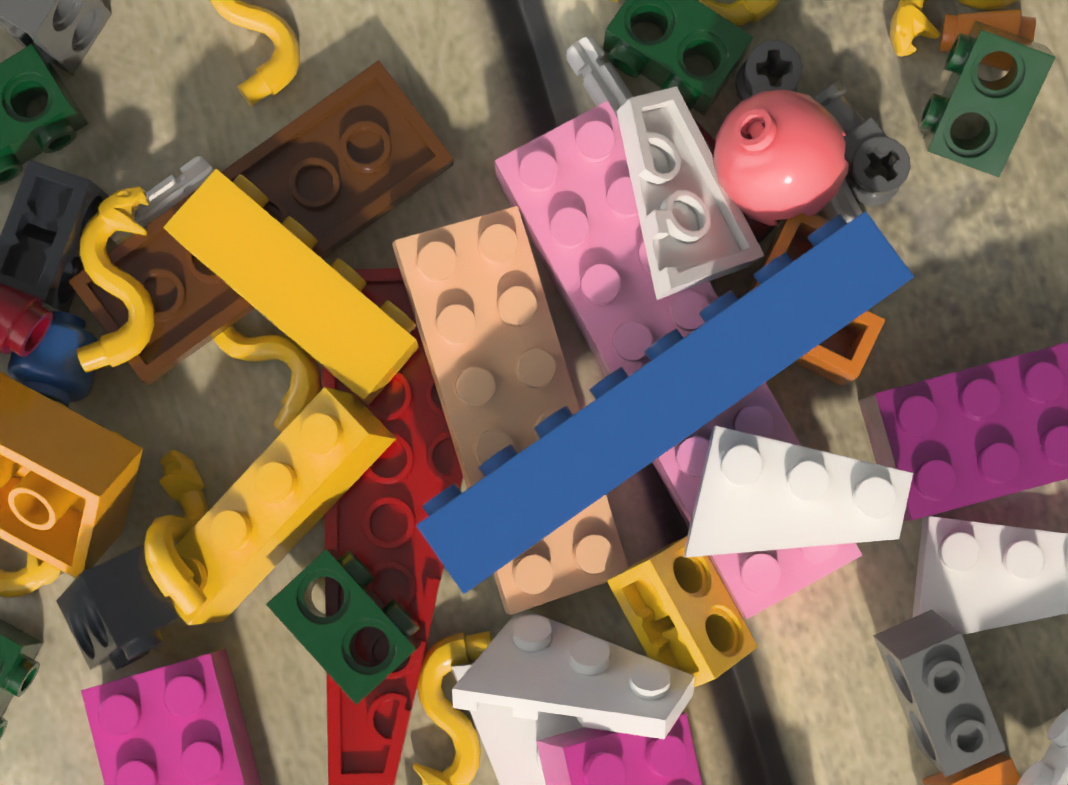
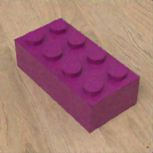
[859,342,1068,521]

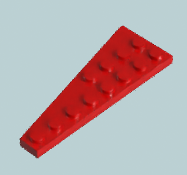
[322,268,464,785]

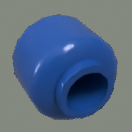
[7,311,99,407]

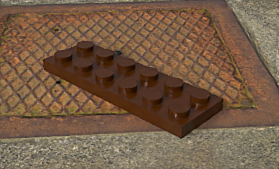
[69,60,454,386]

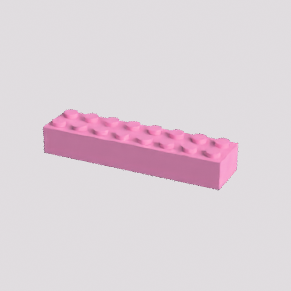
[495,101,862,619]

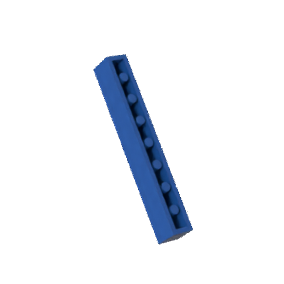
[416,211,914,594]

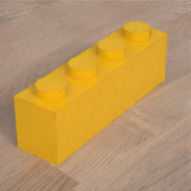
[163,169,419,406]
[169,387,396,625]

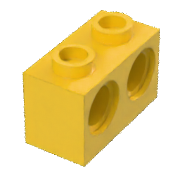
[607,535,758,687]

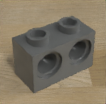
[0,0,112,76]
[873,609,1006,777]

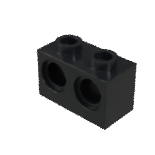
[0,159,109,313]
[56,545,179,671]

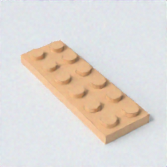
[392,206,628,615]

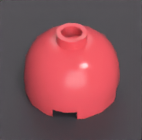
[713,89,849,226]

